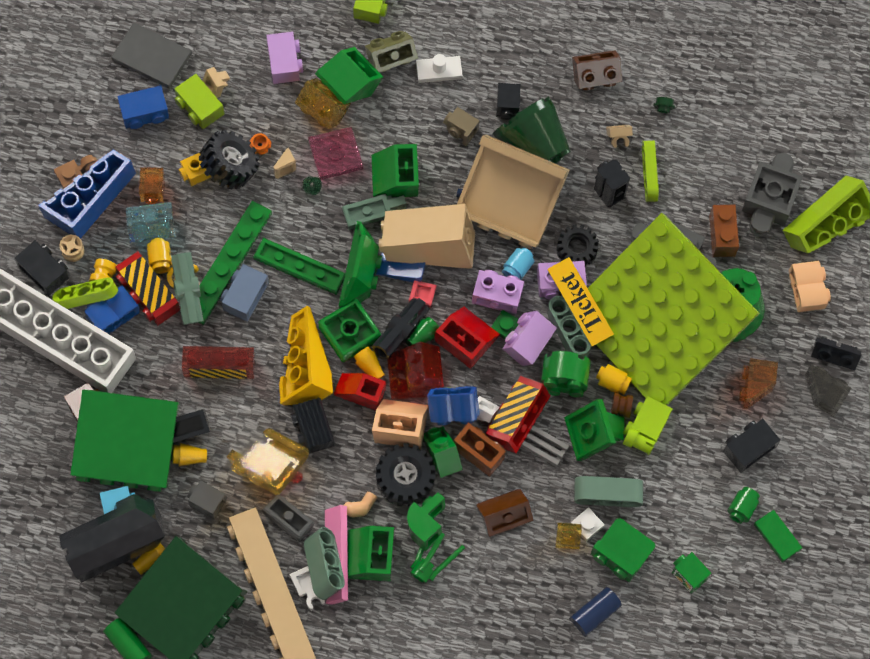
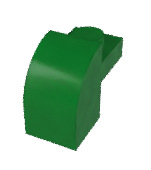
[407,492,445,552]

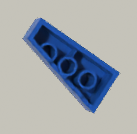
[38,149,136,239]

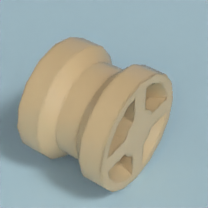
[59,234,85,262]

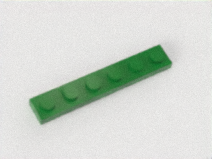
[198,201,272,326]

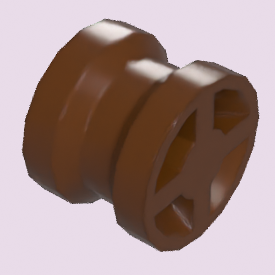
[611,392,633,418]

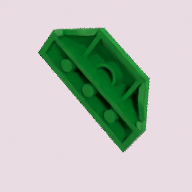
[338,221,383,308]

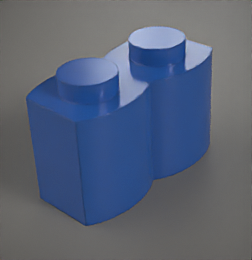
[84,286,140,334]
[427,386,480,425]

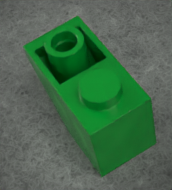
[423,426,463,478]

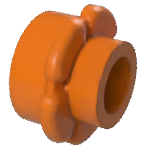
[250,133,271,155]

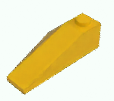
[279,306,333,405]

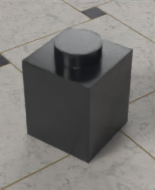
[496,83,521,120]

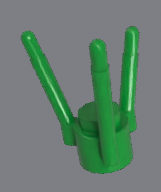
[410,533,465,584]

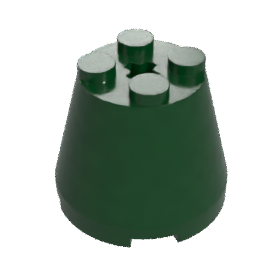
[492,96,571,164]

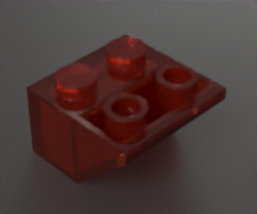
[387,341,444,400]

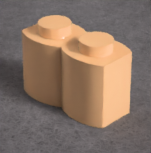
[789,261,831,312]

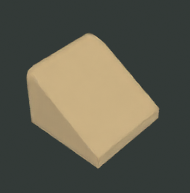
[274,148,296,179]

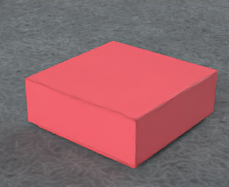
[409,281,437,308]

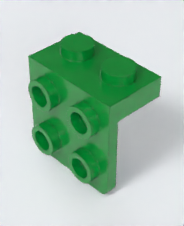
[590,518,655,583]

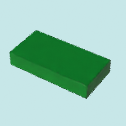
[754,510,802,563]

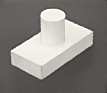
[416,54,463,83]

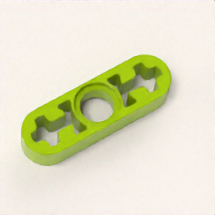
[642,140,659,202]
[52,278,118,309]

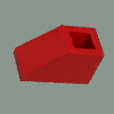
[333,373,386,411]

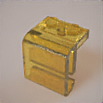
[227,428,309,495]

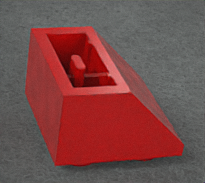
[435,307,500,369]

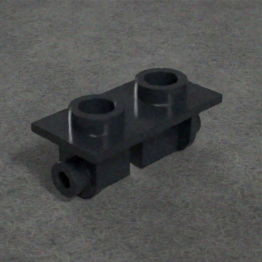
[811,336,862,370]

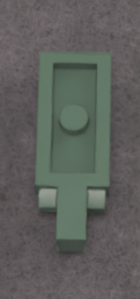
[342,194,407,230]

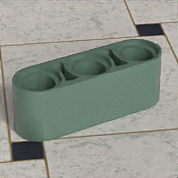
[547,296,591,360]
[574,476,643,507]
[304,527,345,600]

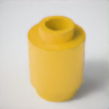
[147,238,172,274]
[596,364,632,395]

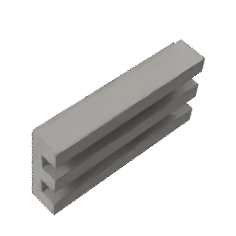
[521,425,569,467]

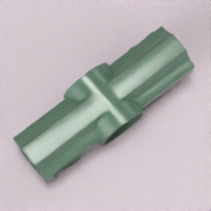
[170,252,204,325]

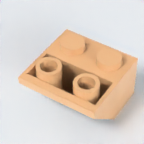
[372,399,429,449]

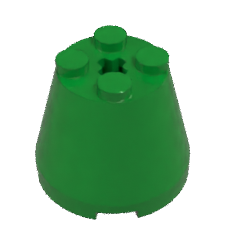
[721,268,765,342]

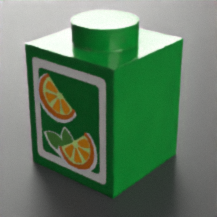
[672,552,712,594]

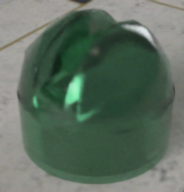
[302,176,322,195]

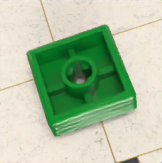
[318,299,381,362]

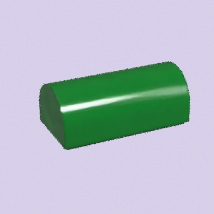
[103,618,153,659]

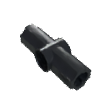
[372,297,429,360]

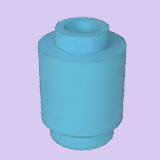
[502,248,535,280]

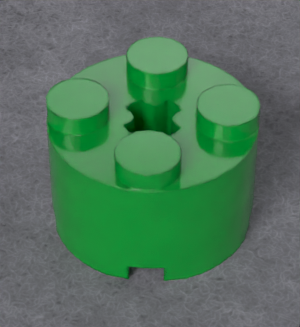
[541,351,591,398]

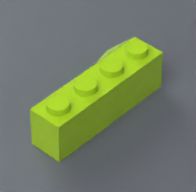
[782,176,870,253]

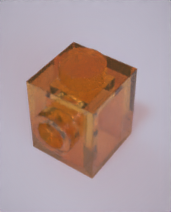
[139,167,165,204]

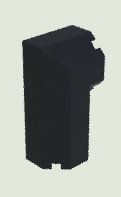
[59,494,165,583]

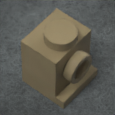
[443,107,480,146]

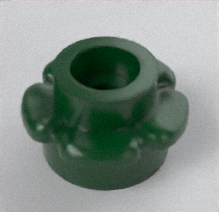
[653,97,675,114]

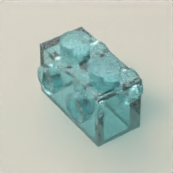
[126,202,176,243]

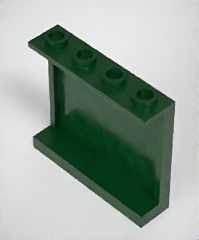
[115,536,247,659]

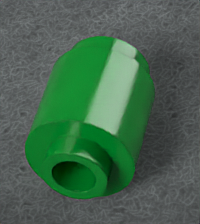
[727,487,760,524]

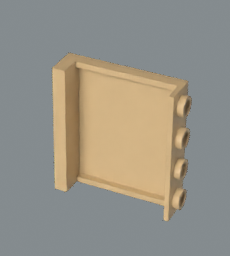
[457,135,570,249]

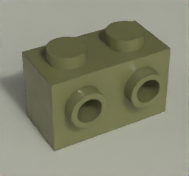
[365,31,419,72]

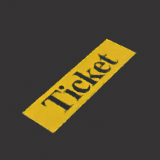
[547,257,614,346]

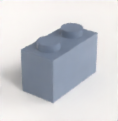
[220,264,269,322]

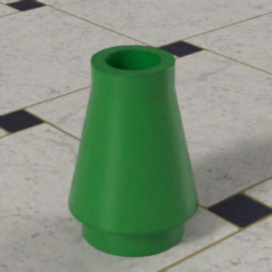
[406,317,439,351]

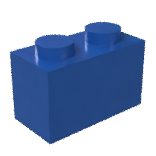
[117,86,169,129]

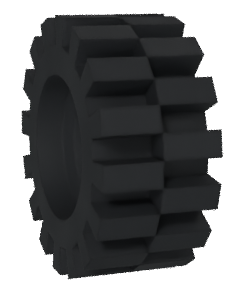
[556,224,599,267]

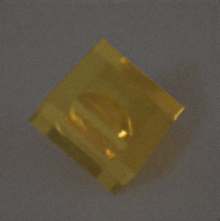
[555,523,582,549]

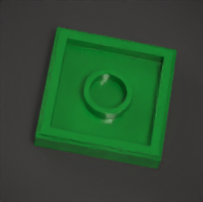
[564,399,616,461]

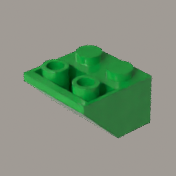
[315,47,383,105]
[371,144,419,197]
[347,526,394,581]

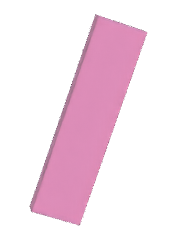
[325,505,348,605]

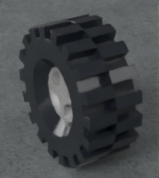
[199,130,260,190]
[376,443,435,507]

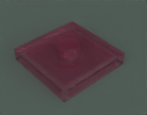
[308,127,363,180]

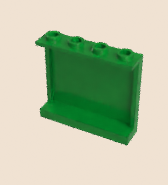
[70,389,180,492]

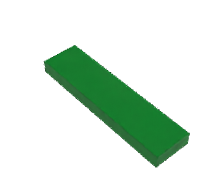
[253,238,345,295]

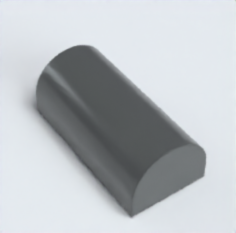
[262,493,314,542]

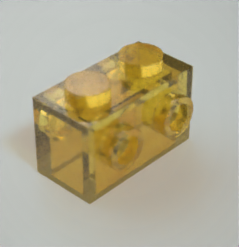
[295,78,351,129]

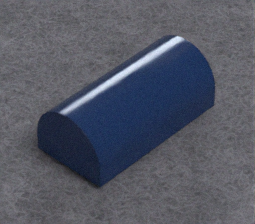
[569,587,622,637]

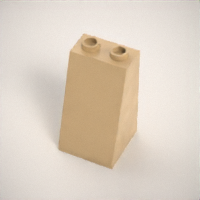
[379,204,475,269]

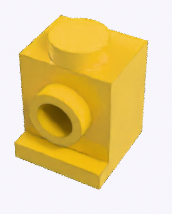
[178,153,211,187]

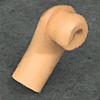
[343,491,377,518]

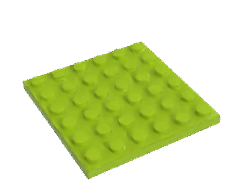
[588,213,760,406]

